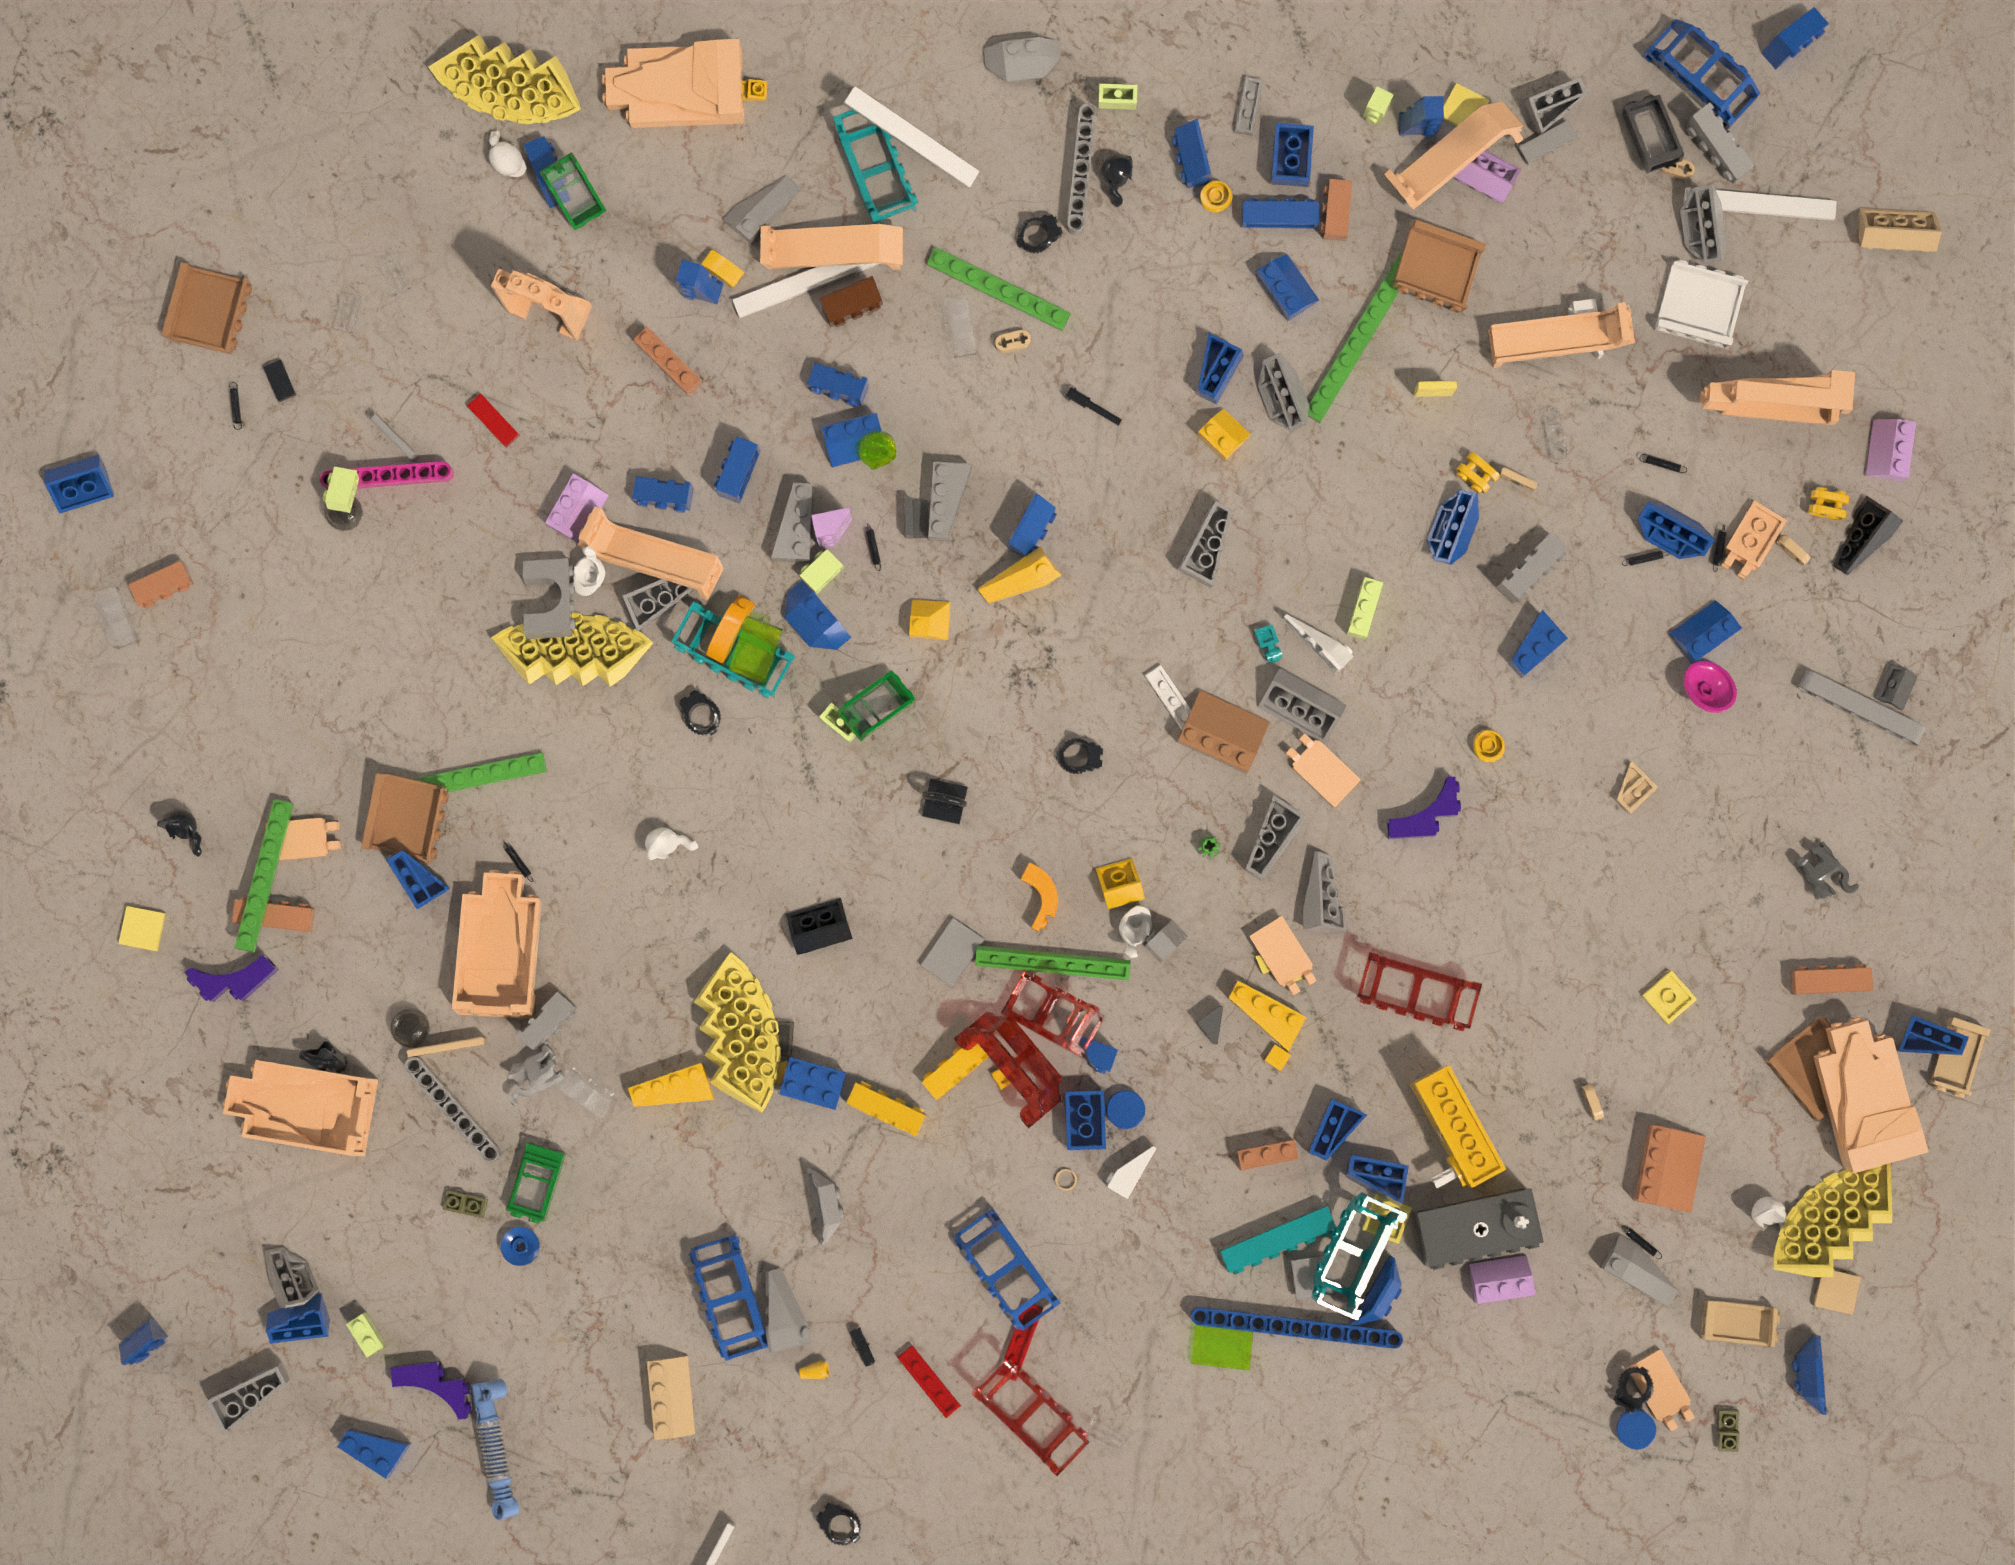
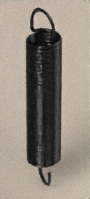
[229,382,242,430]
[1639,454,1687,473]
[866,523,881,571]
[1712,525,1726,572]
[1622,550,1670,566]
[504,842,533,882]
[1622,1226,1662,1260]

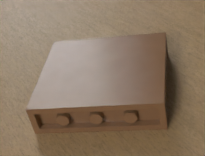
[1392,220,1486,313]
[161,262,252,355]
[361,772,449,864]
[1765,1017,1832,1121]

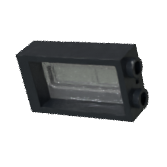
[1622,94,1685,174]

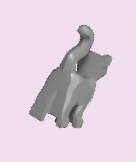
[507,1045,565,1106]

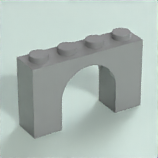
[523,558,576,639]

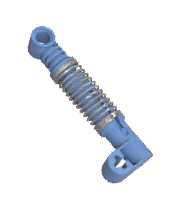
[471,1379,519,1520]

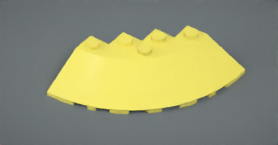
[429,35,581,124]
[491,612,653,687]
[694,952,781,1113]
[1773,1163,1892,1277]

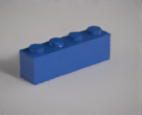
[1242,198,1319,229]

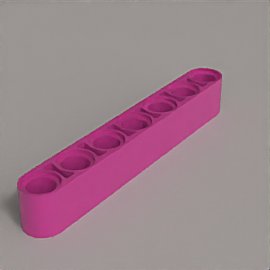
[320,461,454,489]

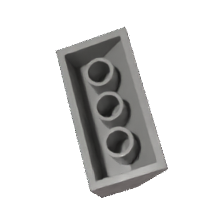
[1258,668,1347,744]

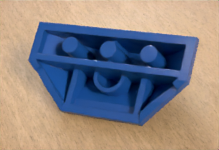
[1427,489,1479,565]
[1638,502,1715,559]
[785,580,851,650]
[1350,1255,1402,1325]
[1792,1335,1827,1415]

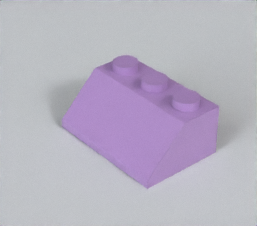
[1454,150,1521,203]
[1865,419,1916,482]
[545,474,609,543]
[811,507,853,549]
[1469,1255,1536,1304]

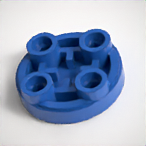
[1107,1090,1145,1129]
[1616,1410,1656,1450]

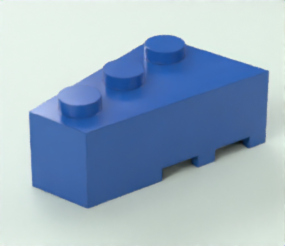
[1399,96,1444,137]
[1198,333,1244,405]
[386,850,450,909]
[1898,1015,1969,1055]
[266,1293,330,1344]

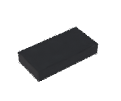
[264,360,296,402]

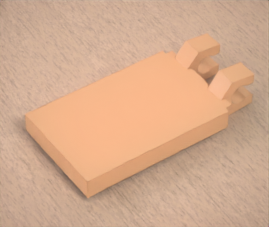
[1721,501,1787,580]
[1285,733,1361,808]
[265,818,342,861]
[1249,916,1316,996]
[1626,1349,1695,1431]

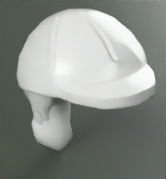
[489,130,527,177]
[573,546,606,596]
[645,827,698,860]
[1119,905,1152,959]
[1751,1196,1786,1229]

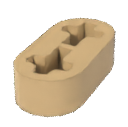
[1659,159,1695,180]
[995,330,1031,353]
[1777,535,1810,566]
[1581,1083,1604,1121]

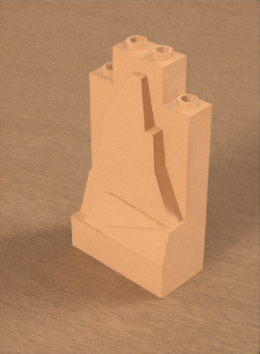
[602,39,744,128]
[491,269,592,341]
[1699,370,1855,425]
[452,870,542,1019]
[1813,1016,1928,1173]
[222,1060,378,1156]

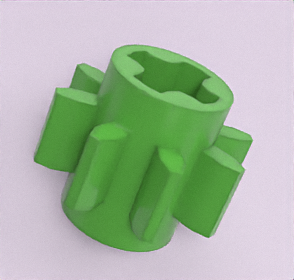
[1197,834,1221,859]

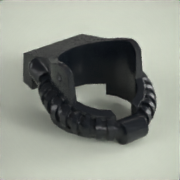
[1016,214,1063,254]
[679,690,721,736]
[1056,738,1103,774]
[299,1041,348,1073]
[1613,1366,1654,1413]
[816,1502,861,1546]

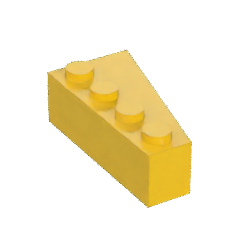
[1228,981,1306,1052]
[922,1033,996,1101]
[628,1063,716,1107]
[846,1081,926,1137]

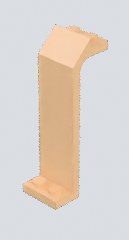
[1384,101,1524,210]
[760,224,903,270]
[1488,302,1635,368]
[577,506,724,601]

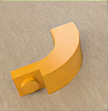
[706,595,755,664]
[1021,862,1058,932]

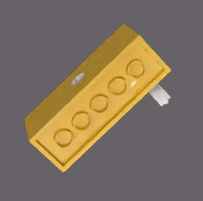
[1409,1065,1506,1188]

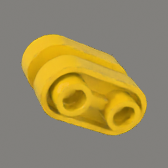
[1456,452,1500,494]
[1808,487,1850,521]

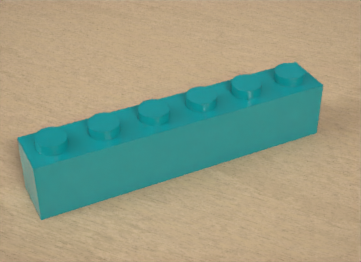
[1219,1206,1336,1275]

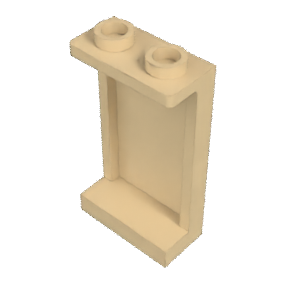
[1929,1017,1991,1098]
[1701,1300,1780,1347]

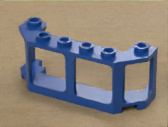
[1642,19,1760,130]
[954,1208,1061,1331]
[689,1234,768,1361]

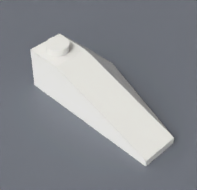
[1283,614,1353,674]

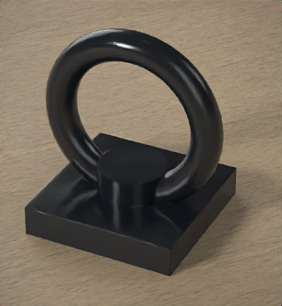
[922,779,968,825]

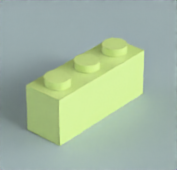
[1346,577,1383,640]

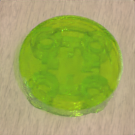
[858,431,897,469]

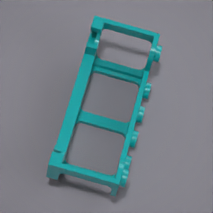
[833,110,918,224]
[671,601,796,698]
[1312,1192,1408,1320]

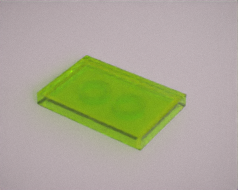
[729,616,783,683]
[1191,1325,1253,1371]

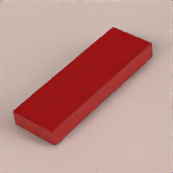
[467,393,520,448]

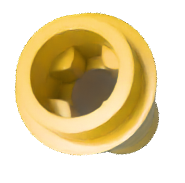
[799,1360,829,1379]

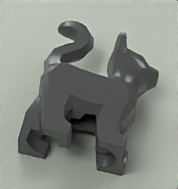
[1793,841,1859,900]

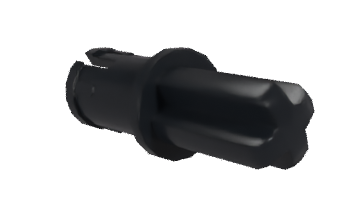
[849,1327,875,1367]

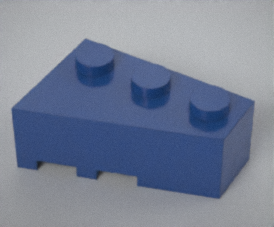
[1761,7,1829,70]
[523,136,571,208]
[676,259,724,305]
[807,363,869,407]
[632,477,694,513]
[1509,610,1568,678]
[1307,1099,1367,1161]
[1346,1155,1409,1207]
[337,1428,411,1479]

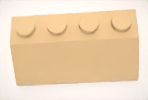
[1858,208,1942,252]
[647,1356,695,1440]

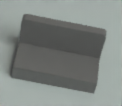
[905,498,929,539]
[1876,664,1917,711]

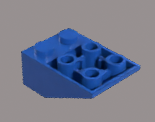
[119,1318,168,1365]

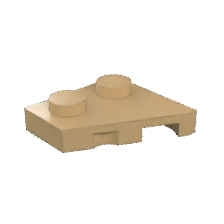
[1617,762,1658,814]

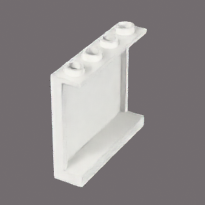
[1655,260,1748,350]

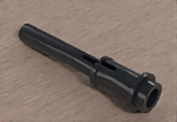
[1065,387,1122,426]

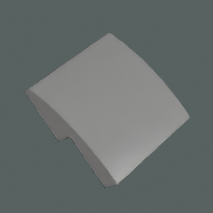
[1291,1255,1335,1300]

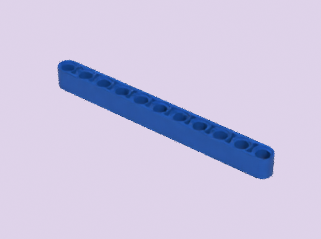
[1190,1307,1403,1349]

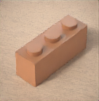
[1320,179,1352,241]
[128,561,194,609]
[1236,1140,1299,1170]

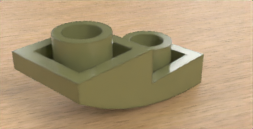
[443,1191,488,1218]
[1718,1409,1740,1452]

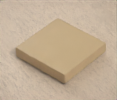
[1813,1271,1861,1315]

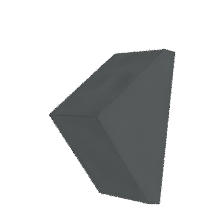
[1197,1006,1223,1045]

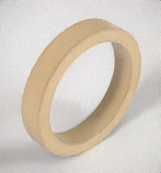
[1055,1169,1077,1191]

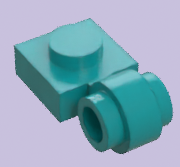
[1254,624,1282,663]

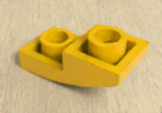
[742,79,767,101]
[700,250,744,288]

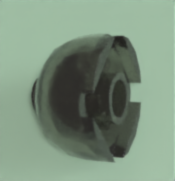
[324,497,363,531]
[390,1008,430,1047]

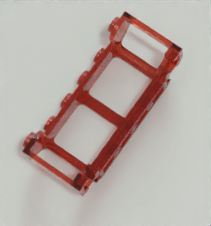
[1356,952,1482,1032]
[1001,973,1105,1058]
[954,1012,1061,1129]
[972,1358,1090,1476]

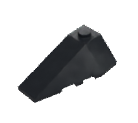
[1833,496,1903,576]

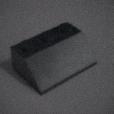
[786,898,853,955]

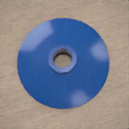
[501,1227,540,1266]

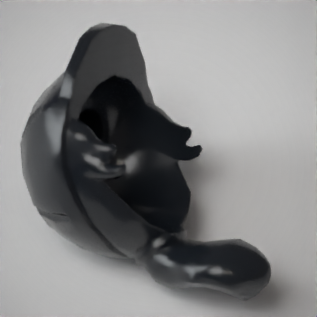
[1101,154,1133,207]
[157,809,202,857]

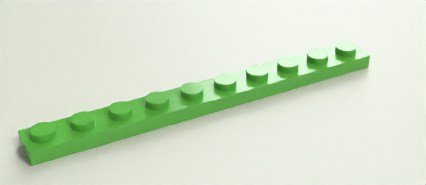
[1308,253,1402,423]

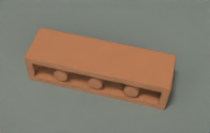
[633,326,702,397]
[232,896,315,933]
[1790,964,1873,995]

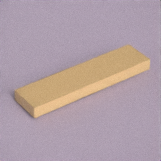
[407,1037,487,1057]

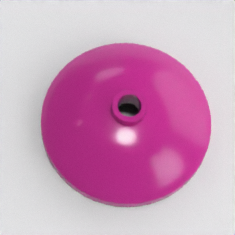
[1683,661,1737,713]

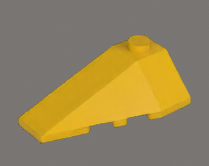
[978,546,1062,604]

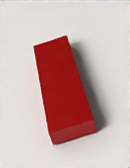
[998,1301,1043,1381]
[897,1345,961,1418]

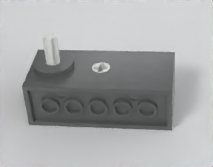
[1413,1188,1544,1270]

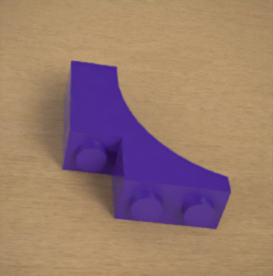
[1387,777,1461,839]
[185,955,279,1002]
[390,1361,472,1420]

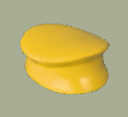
[1200,180,1233,213]
[1473,729,1505,762]

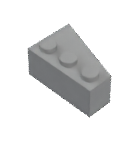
[1524,77,1588,136]
[1145,920,1188,963]
[515,992,577,1051]

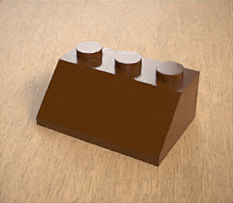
[820,276,883,327]

